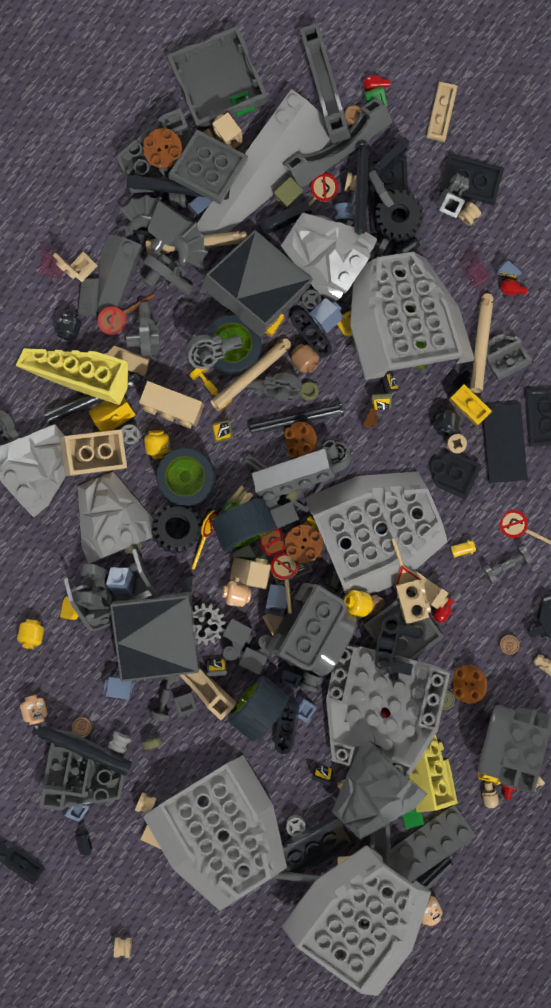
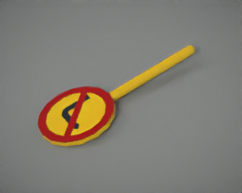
[192,510,219,570]

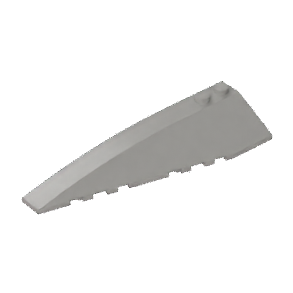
[197,89,330,251]

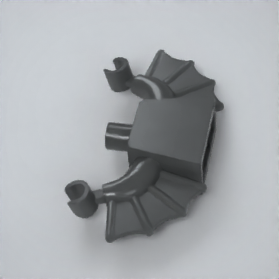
[118,194,208,277]

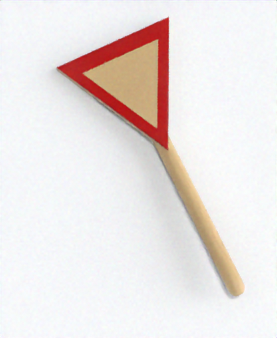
[392,538,422,589]

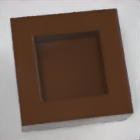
[362,408,379,430]

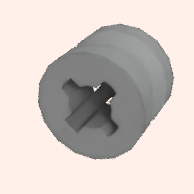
[122,424,140,444]
[108,731,132,754]
[286,815,305,837]

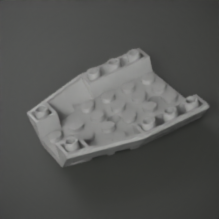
[350,252,475,380]
[305,472,448,596]
[326,644,450,778]
[143,755,287,910]
[282,846,431,996]

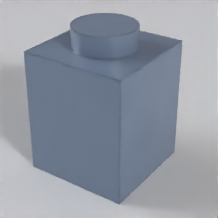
[309,298,343,333]
[106,567,136,596]
[265,584,287,617]
[104,675,134,700]

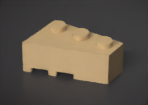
[230,557,271,589]

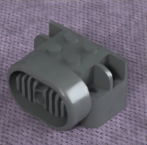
[266,582,357,676]
[478,705,551,795]

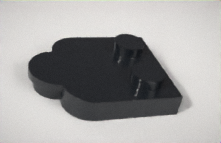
[429,452,481,500]

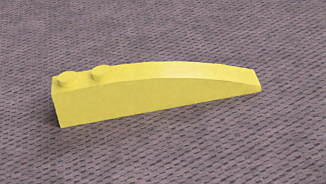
[16,349,128,405]
[410,731,458,812]

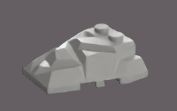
[281,213,377,302]
[0,424,66,517]
[78,472,154,564]

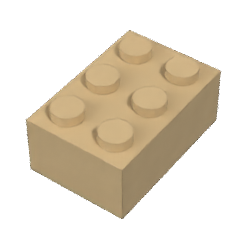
[139,381,204,429]
[60,429,127,476]

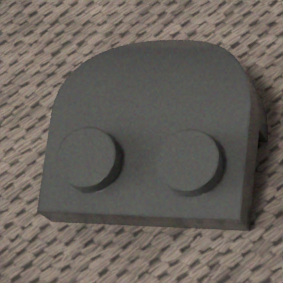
[486,334,532,381]

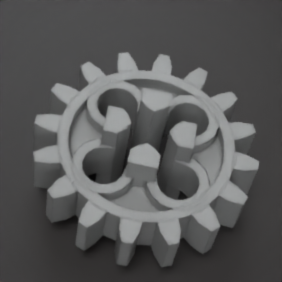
[193,603,226,645]

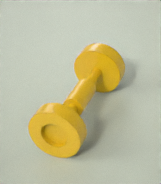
[190,368,232,411]

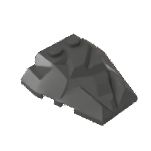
[117,108,192,193]
[39,729,124,810]
[332,740,427,840]

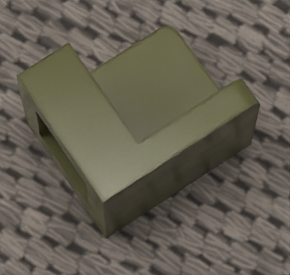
[274,177,303,210]

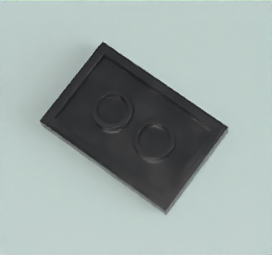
[439,154,504,205]
[525,388,551,447]

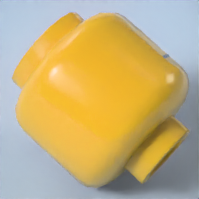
[144,430,170,459]
[344,590,373,617]
[17,619,44,649]

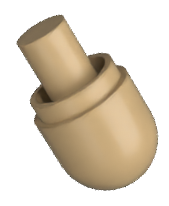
[482,781,499,809]

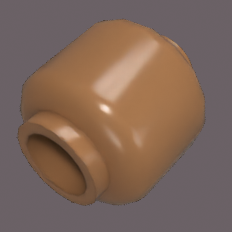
[291,344,319,373]

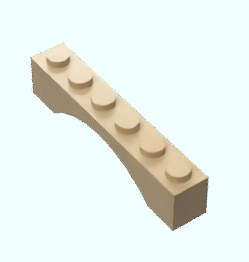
[179,667,236,720]

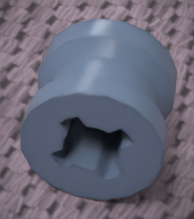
[335,203,354,222]

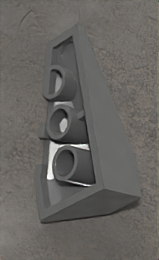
[97,234,143,313]

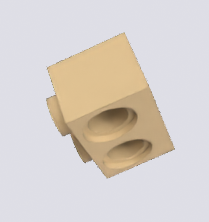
[212,113,243,148]
[394,579,431,624]

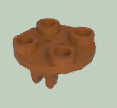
[143,128,182,169]
[284,422,317,458]
[285,525,323,563]
[453,665,487,704]

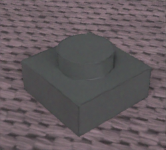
[173,692,198,717]

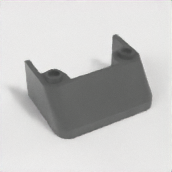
[64,549,158,631]

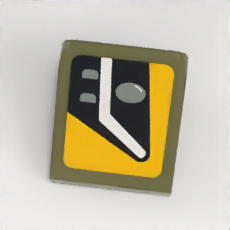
[371,393,392,410]
[211,420,233,443]

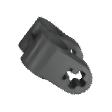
[77,564,112,610]

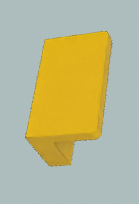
[449,384,492,426]
[89,397,135,432]

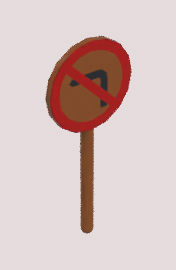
[98,293,155,335]
[260,528,322,557]

